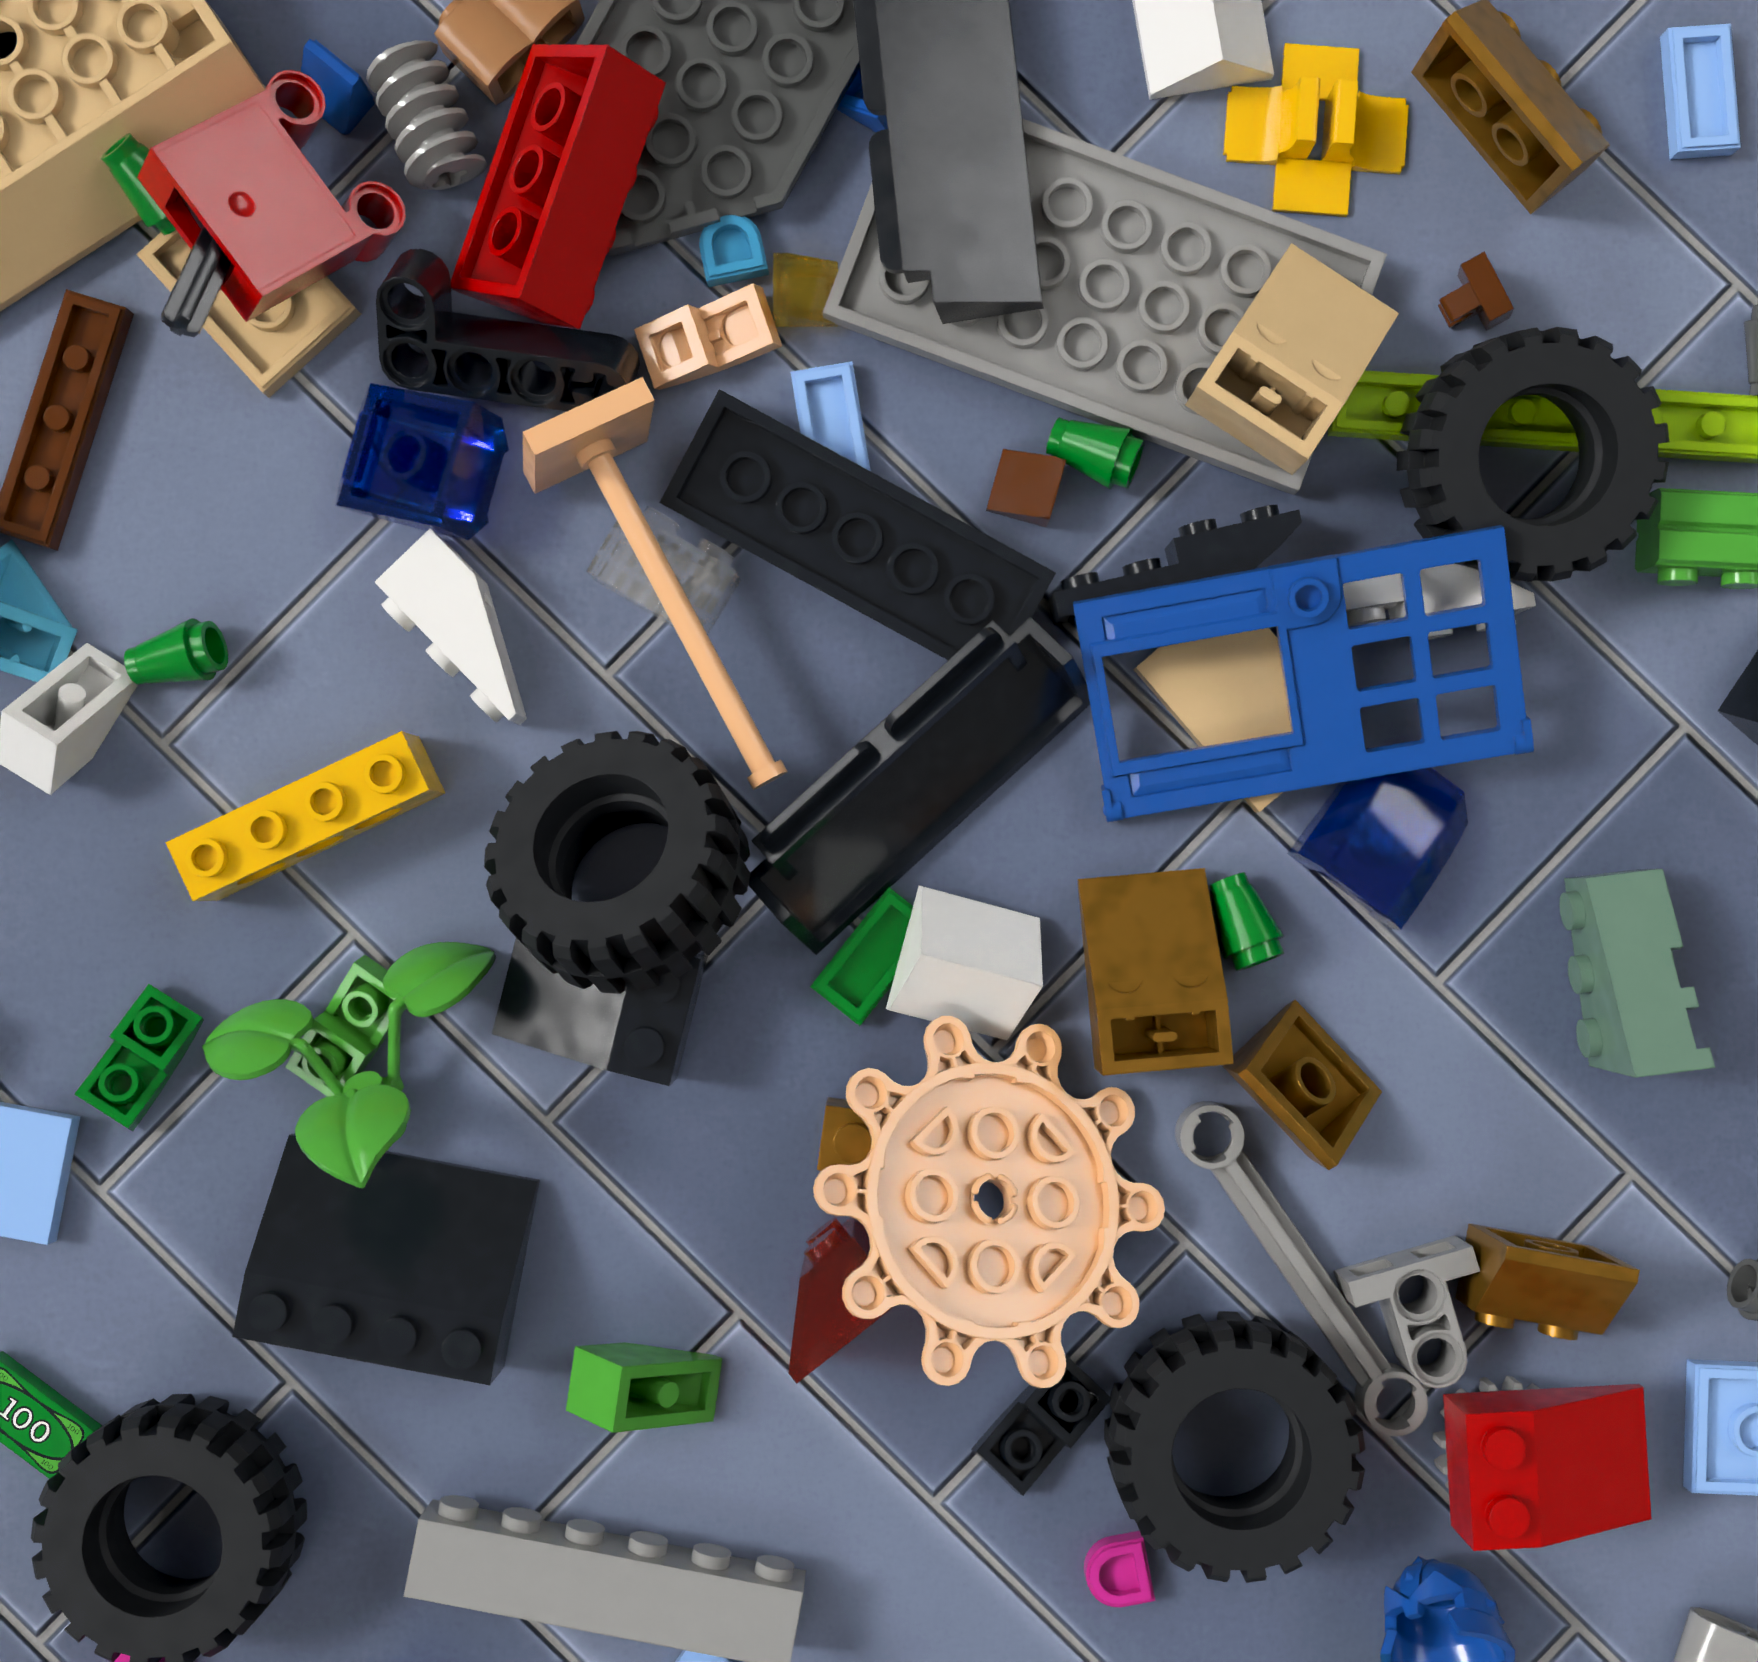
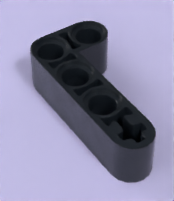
[376,249,640,411]

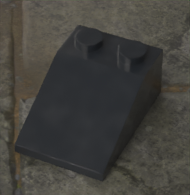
[492,938,708,1086]

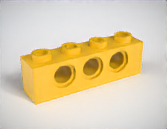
[165,731,445,901]

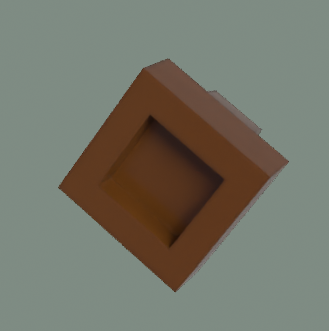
[1438,251,1514,331]

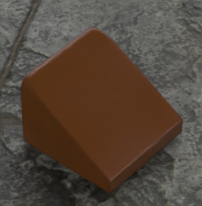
[986,449,1066,527]

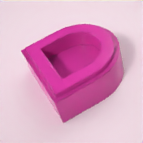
[1084,1531,1155,1607]

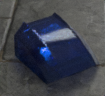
[336,383,509,540]
[1287,747,1468,930]

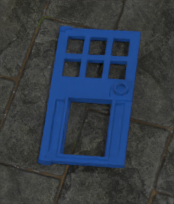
[1073,525,1534,822]

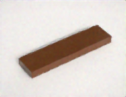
[0,289,134,551]

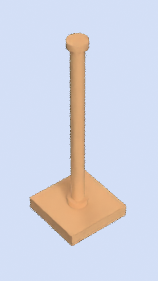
[523,377,788,790]

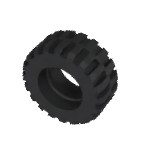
[1397,327,1670,582]
[484,731,750,994]
[1104,1311,1365,1583]
[31,1394,307,1662]

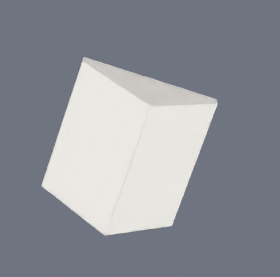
[1132,0,1274,100]
[886,886,1043,1040]

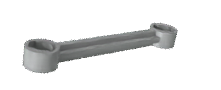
[1175,1101,1428,1436]

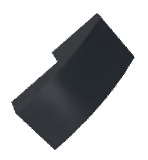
[971,1355,1111,1496]

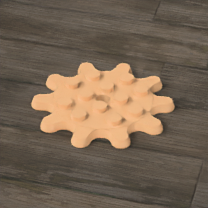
[813,1016,1165,1388]

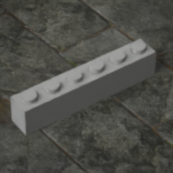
[403,1495,806,1662]

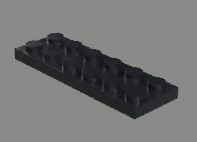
[659,389,1056,660]

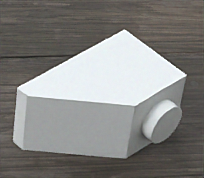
[0,643,138,795]

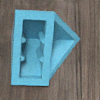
[0,539,78,682]

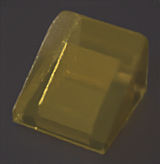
[773,253,838,327]

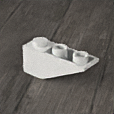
[375,529,527,725]

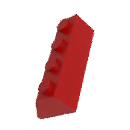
[451,44,666,329]

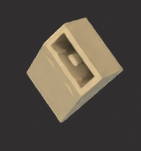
[1185,243,1399,475]

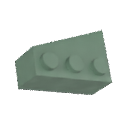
[1559,869,1715,1078]

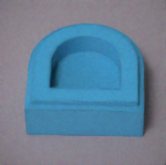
[699,215,769,287]

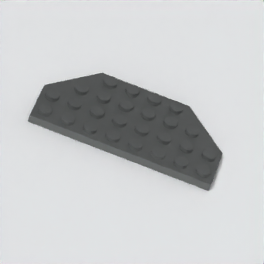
[576,0,860,256]

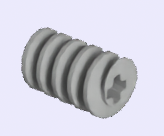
[366,40,488,190]

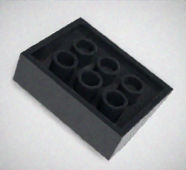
[232,1133,540,1385]

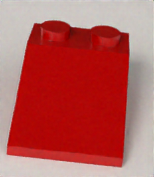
[1443,1384,1652,1551]

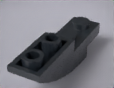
[1048,505,1302,625]

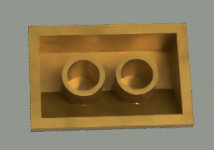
[1411,0,1610,214]

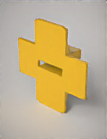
[1223,43,1409,217]

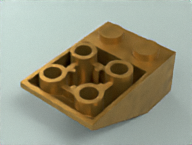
[1077,868,1234,1076]

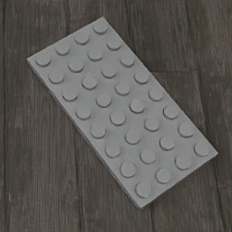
[823,119,1387,495]

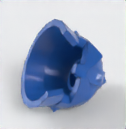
[1380,1556,1515,1662]

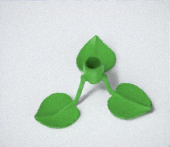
[202,942,496,1188]

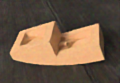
[634,283,782,390]

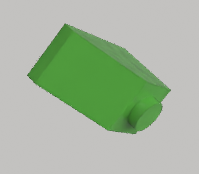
[566,1342,722,1433]

